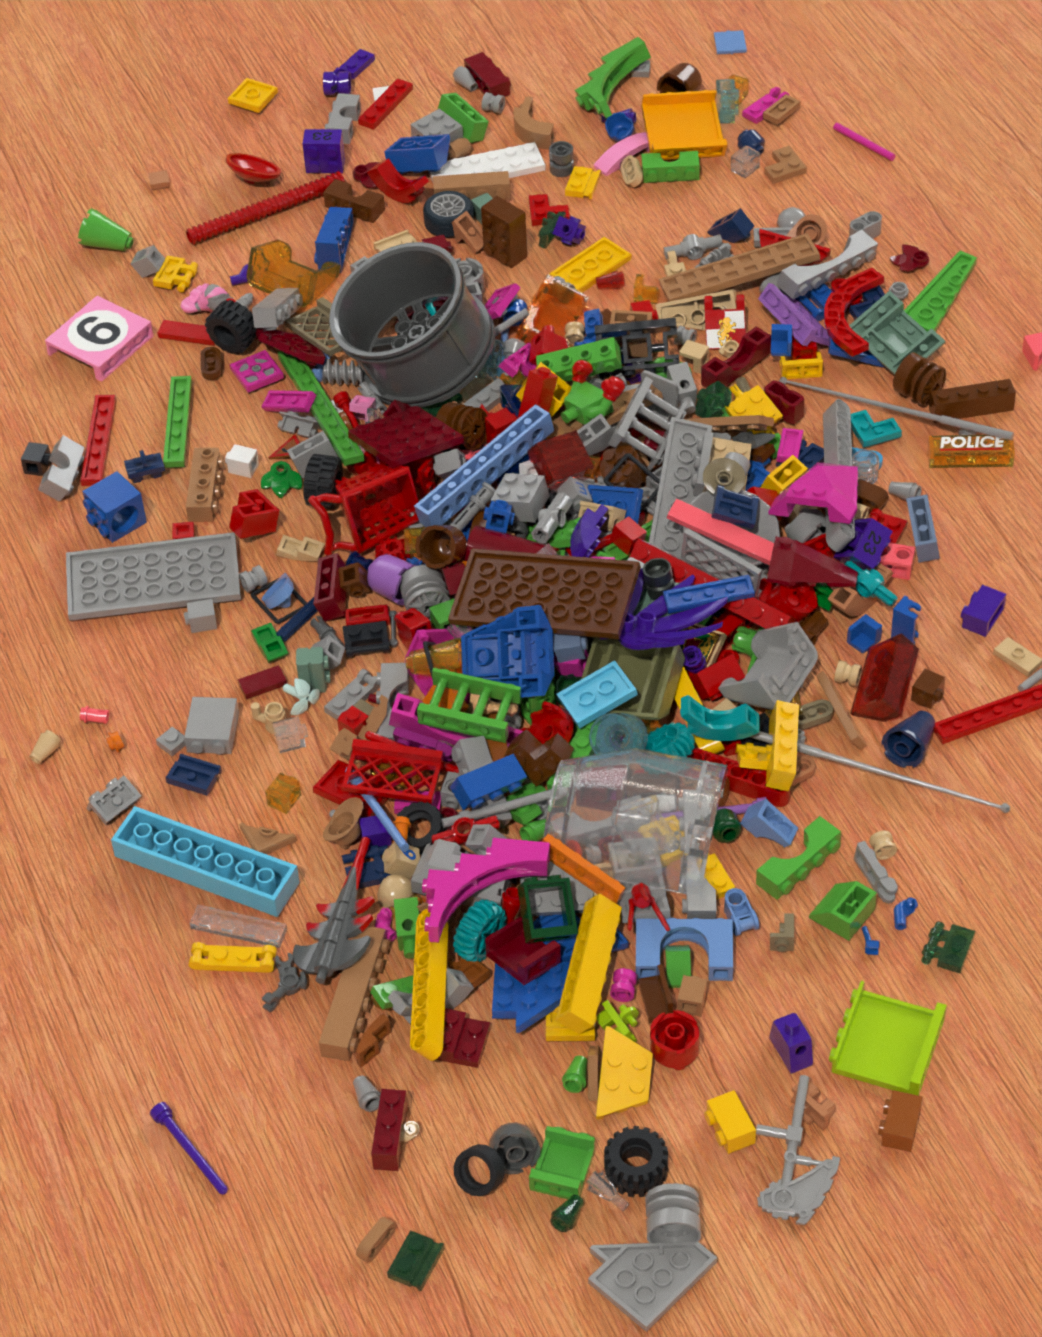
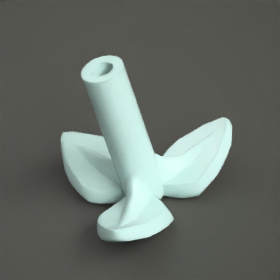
[283,678,320,715]

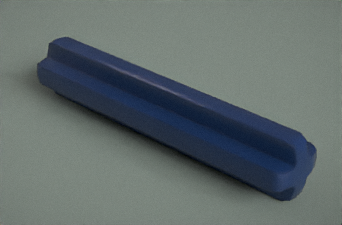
[276,597,317,642]

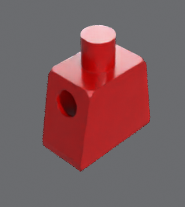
[529,325,568,366]
[394,608,432,649]

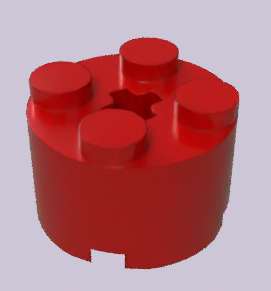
[766,582,818,623]
[650,1010,700,1071]

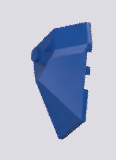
[461,605,554,698]

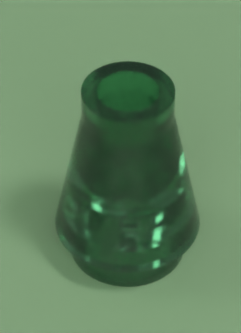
[550,1195,584,1232]

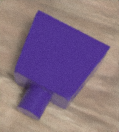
[769,1013,813,1074]

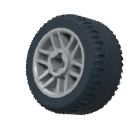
[423,191,474,238]

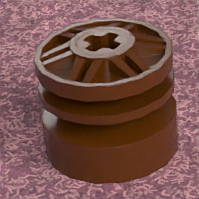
[893,352,947,406]
[436,402,487,450]

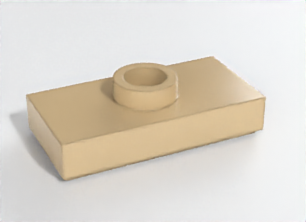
[993,637,1042,677]

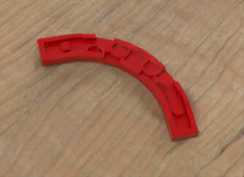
[824,268,884,357]

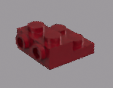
[436,1008,491,1068]

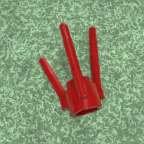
[627,883,670,931]

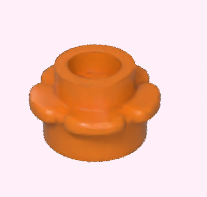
[106,731,124,753]

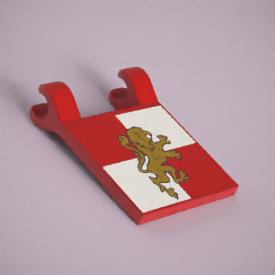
[704,294,746,350]

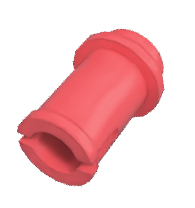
[80,706,109,724]

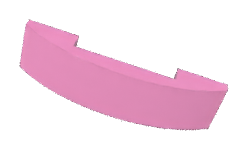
[594,132,650,176]

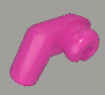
[375,908,397,942]

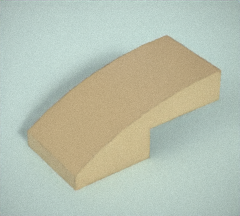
[276,535,325,561]

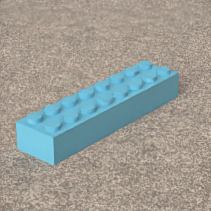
[111,806,300,917]

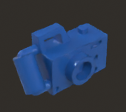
[583,308,603,342]

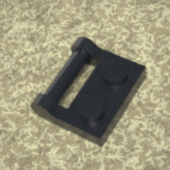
[342,621,390,658]

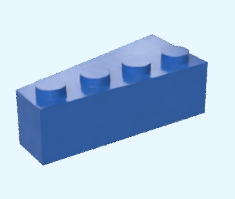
[314,207,354,273]

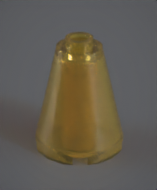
[405,638,462,677]

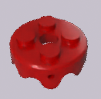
[520,701,574,744]

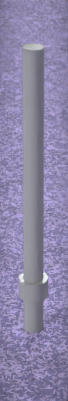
[441,783,576,828]

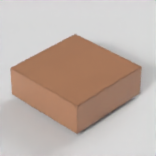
[148,170,170,190]

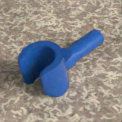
[861,926,879,955]

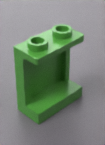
[529,1126,596,1202]

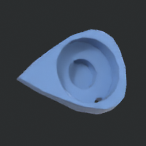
[262,573,294,609]

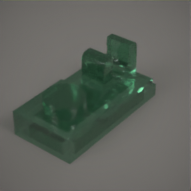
[538,211,566,249]

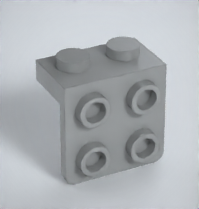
[635,370,678,425]

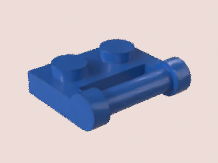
[795,283,834,321]

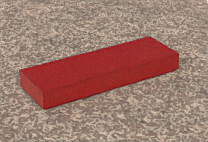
[157,320,215,346]

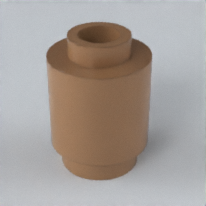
[447,138,472,160]

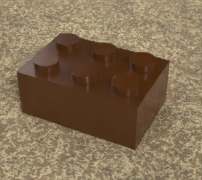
[481,196,528,269]

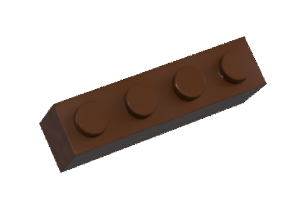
[929,379,1016,423]

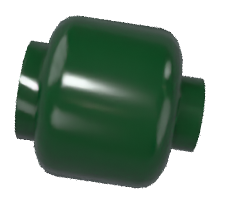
[708,808,741,843]

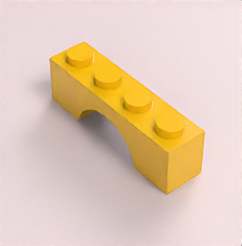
[766,700,799,791]

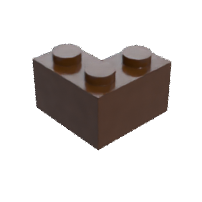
[504,729,574,786]

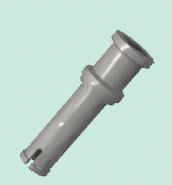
[449,482,496,531]

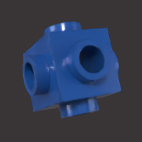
[483,500,515,533]

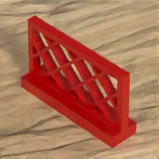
[341,739,444,804]

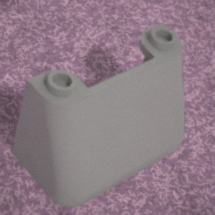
[718,622,818,710]

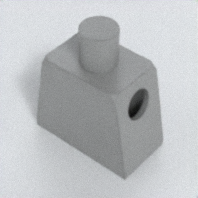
[666,362,697,414]

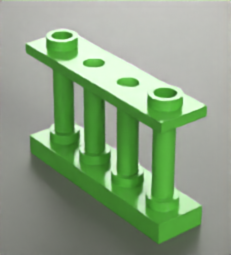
[417,668,521,743]

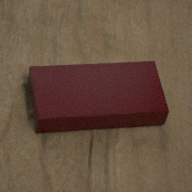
[238,665,287,699]

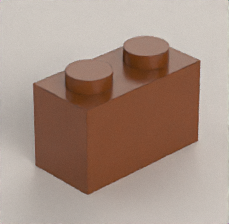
[878,1090,923,1152]

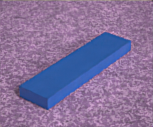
[663,575,755,614]

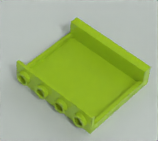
[829,981,947,1096]

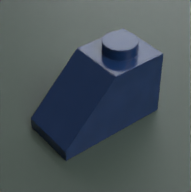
[707,208,755,243]

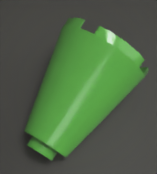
[78,208,134,251]

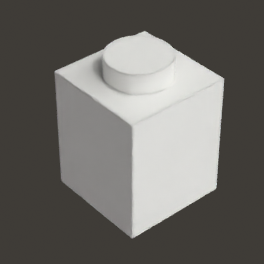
[225,444,259,478]

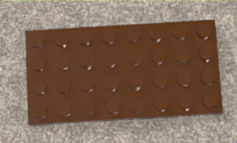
[448,549,641,639]

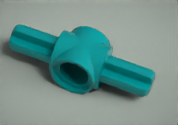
[844,561,898,606]

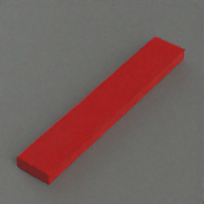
[80,395,116,486]
[933,684,1042,745]

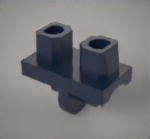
[124,450,165,483]

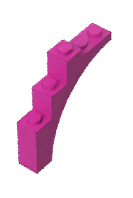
[422,838,550,943]

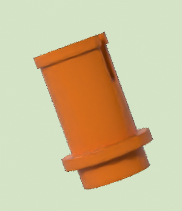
[392,816,411,844]

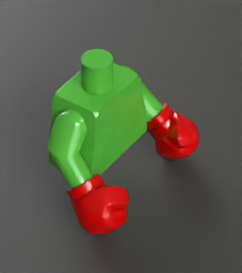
[561,360,625,425]

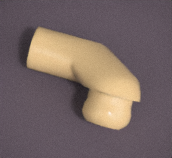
[401,1121,419,1142]

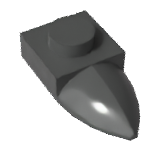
[732,431,776,449]

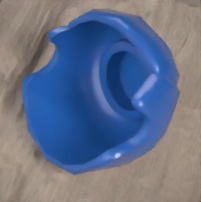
[605,112,635,142]

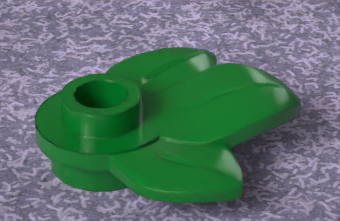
[261,461,302,498]

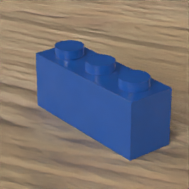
[450,753,527,811]

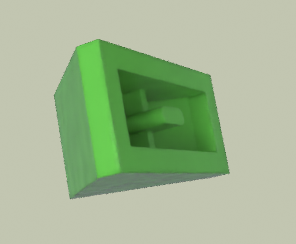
[665,945,691,988]

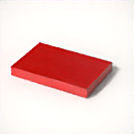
[313,760,395,817]

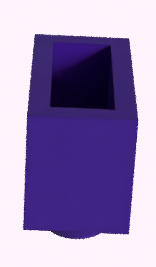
[961,584,1006,637]

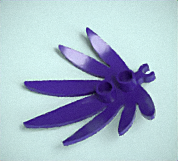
[600,568,728,650]

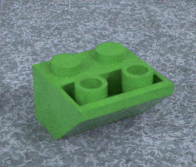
[809,881,877,941]

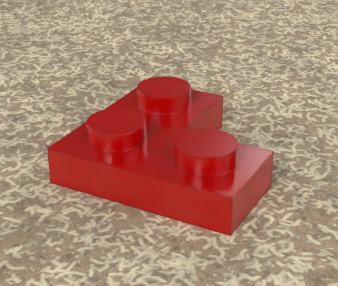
[529,194,570,226]

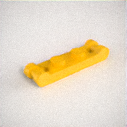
[188,942,277,973]

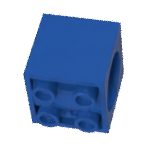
[82,471,147,543]

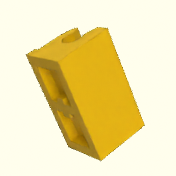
[779,352,823,379]

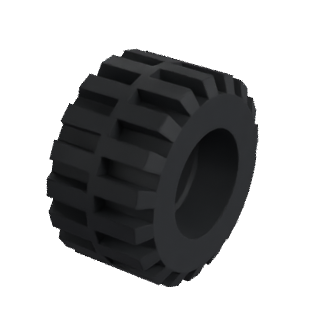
[205,300,257,354]
[303,454,343,509]
[604,1126,668,1197]

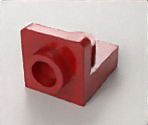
[791,335,817,360]

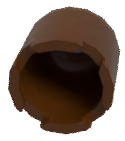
[657,63,702,93]
[415,525,467,569]

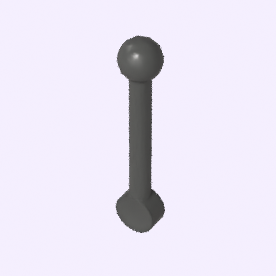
[389,610,398,648]

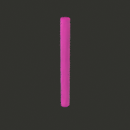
[833,123,895,161]

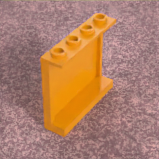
[641,90,727,160]

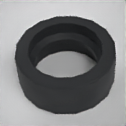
[453,1144,505,1196]

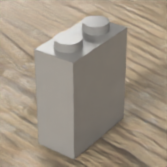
[184,697,239,754]

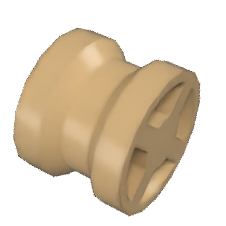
[564,321,585,346]
[869,831,897,860]

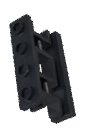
[594,318,680,380]

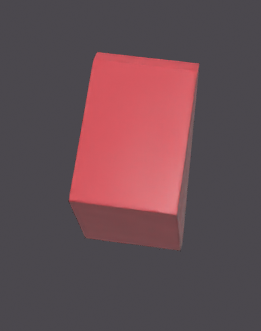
[1022,332,1042,371]

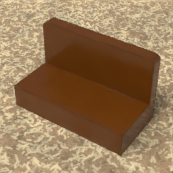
[638,964,673,1024]

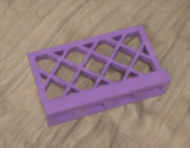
[758,283,830,346]

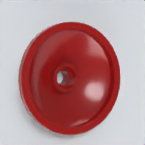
[225,153,281,184]

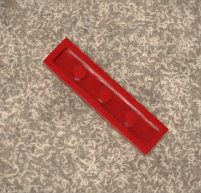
[358,78,413,130]

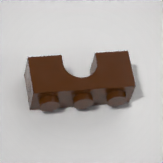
[323,179,385,223]

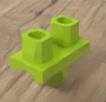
[597,1000,639,1042]

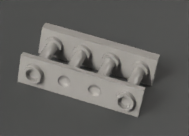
[608,376,688,470]

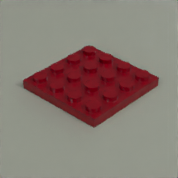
[348,406,464,468]

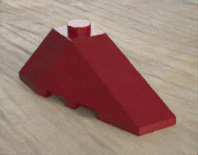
[767,536,858,587]

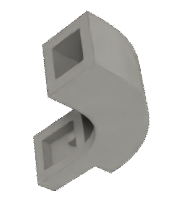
[388,968,474,1024]

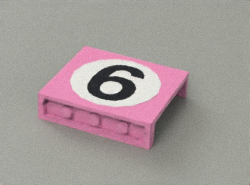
[45,296,153,382]

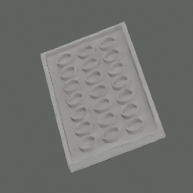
[66,532,241,621]

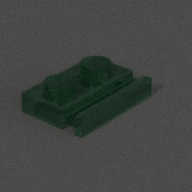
[387,1230,445,1292]

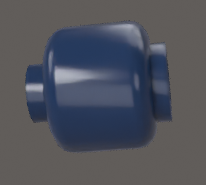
[737,129,765,157]

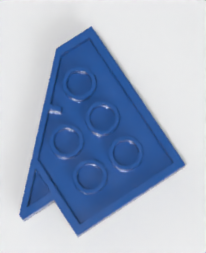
[492,962,570,1033]

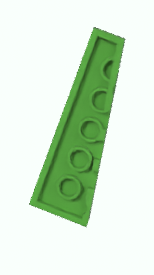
[904,250,977,332]

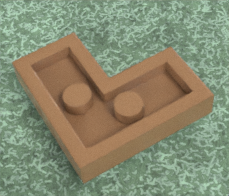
[764,146,807,184]

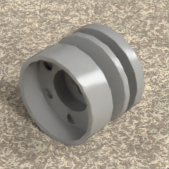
[399,565,450,622]
[645,1183,701,1243]

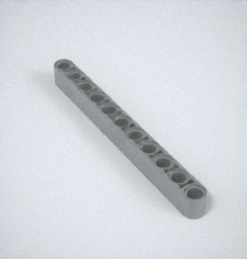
[823,399,855,552]

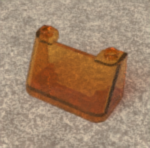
[515,274,589,348]

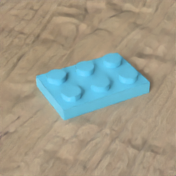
[557,660,638,729]

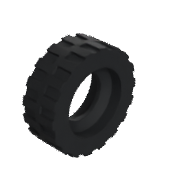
[394,801,447,855]

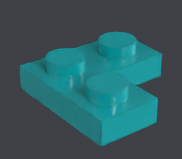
[851,410,902,448]

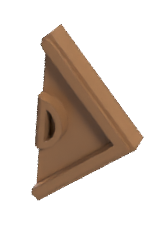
[239,823,297,854]
[588,1046,599,1101]

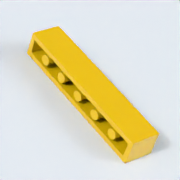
[556,893,622,1034]

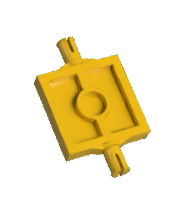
[725,384,783,434]

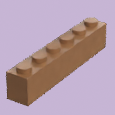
[319,926,390,1061]

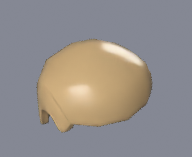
[377,874,415,909]

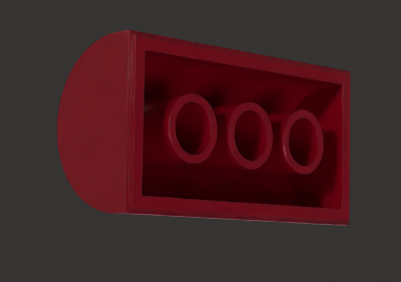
[464,525,560,561]

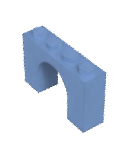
[636,918,733,981]

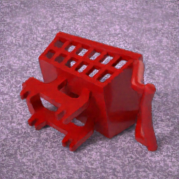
[308,463,419,556]

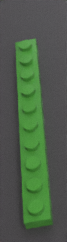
[278,351,364,466]

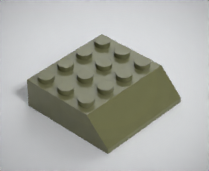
[581,637,685,720]

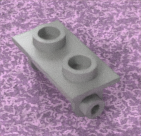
[277,411,322,438]

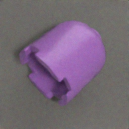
[367,554,416,606]

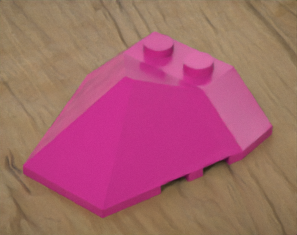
[768,462,858,524]

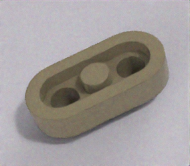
[798,699,833,730]

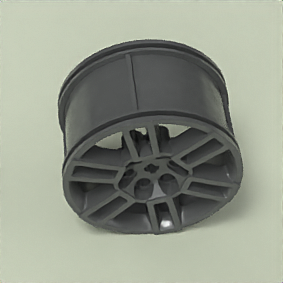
[329,242,495,407]

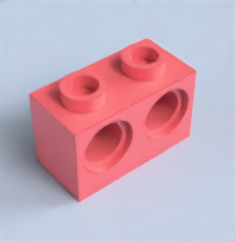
[880,543,915,580]

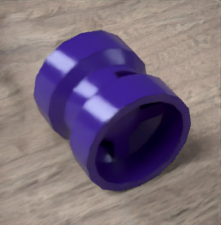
[682,646,707,674]

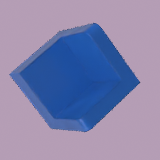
[771,324,792,356]
[847,614,882,654]

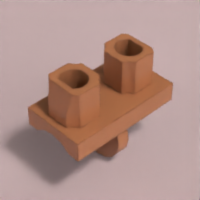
[790,1083,836,1131]

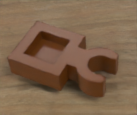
[448,954,490,989]

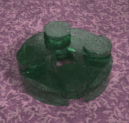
[695,381,732,418]

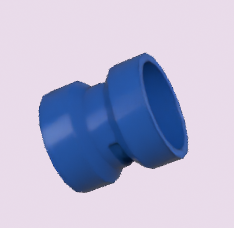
[504,299,528,326]

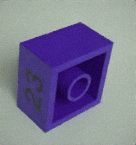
[302,129,345,173]
[833,518,893,570]

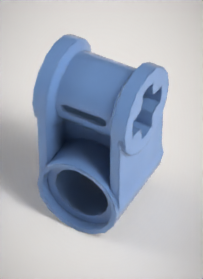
[724,888,759,936]

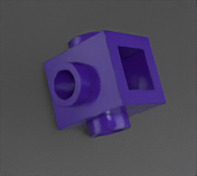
[552,216,586,245]

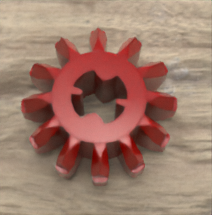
[375,536,411,561]

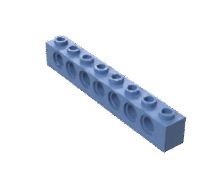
[414,404,554,527]

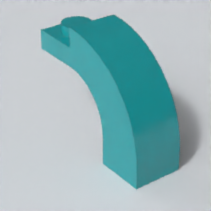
[680,695,759,741]

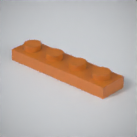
[542,833,626,904]

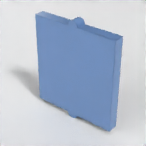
[714,30,747,55]

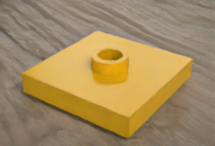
[227,78,278,113]

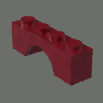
[701,326,771,394]

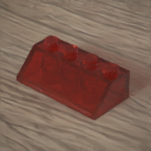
[850,633,919,722]

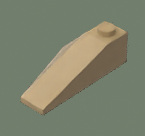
[655,289,737,330]

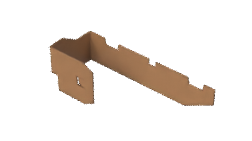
[330,694,388,764]

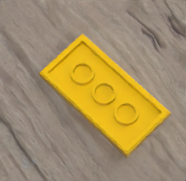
[549,237,632,297]

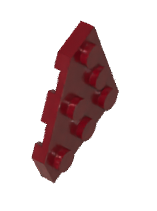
[256,328,325,366]

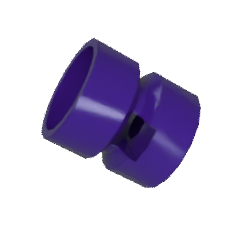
[323,71,351,96]

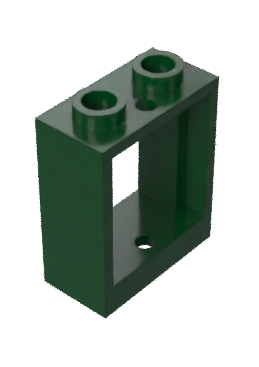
[517,875,578,944]

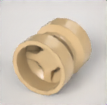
[834,660,862,687]

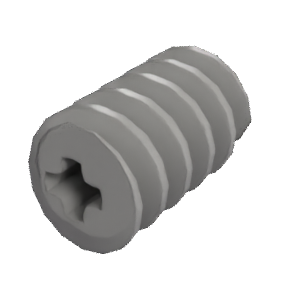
[322,359,365,386]

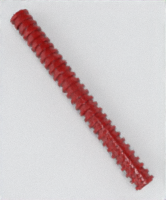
[186,171,345,245]

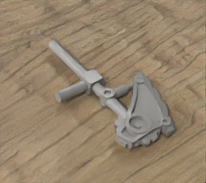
[756,1075,840,1225]

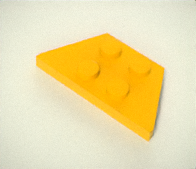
[596,1026,653,1120]

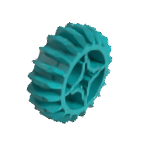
[634,722,695,774]
[453,899,506,962]

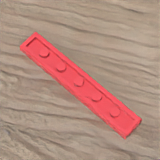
[667,498,774,566]

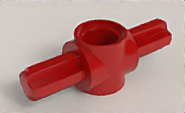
[432,815,500,846]

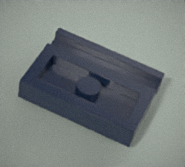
[166,754,222,795]

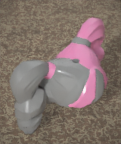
[180,283,254,313]

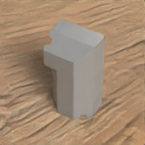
[411,839,516,907]

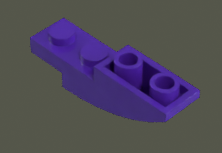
[570,504,608,558]

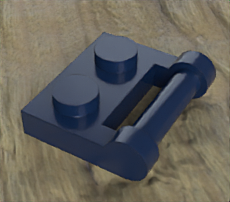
[711,485,759,529]

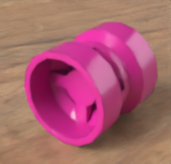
[610,968,637,1002]

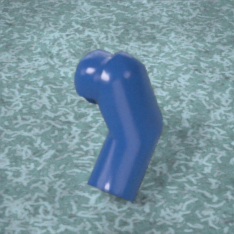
[893,897,918,930]

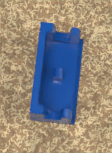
[891,596,921,648]

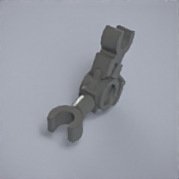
[262,953,307,1012]

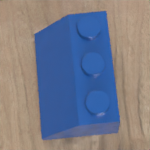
[384,134,450,174]

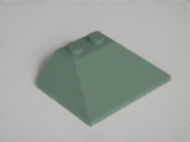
[849,291,946,375]

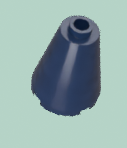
[881,711,935,768]

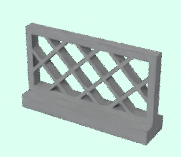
[680,528,762,599]

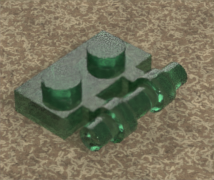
[921,921,975,974]

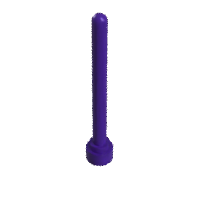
[150,1102,228,1195]

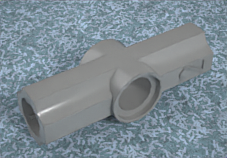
[531,492,573,544]

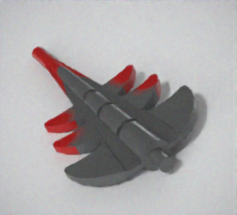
[293,837,375,984]

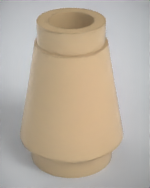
[29,730,61,764]

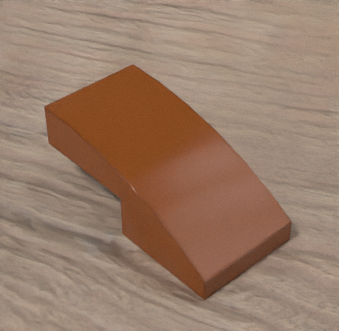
[356,1013,391,1068]

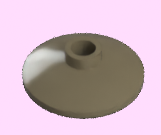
[703,458,746,498]

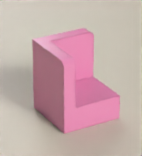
[349,395,376,424]

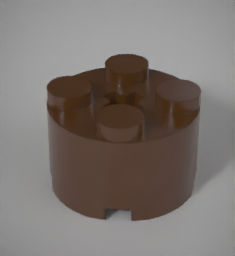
[600,445,648,488]

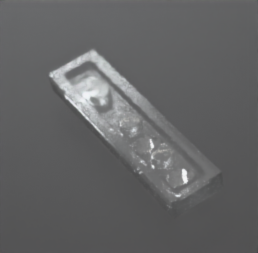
[189,905,288,948]

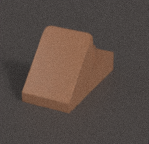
[452,211,483,254]

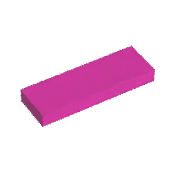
[261,390,317,412]

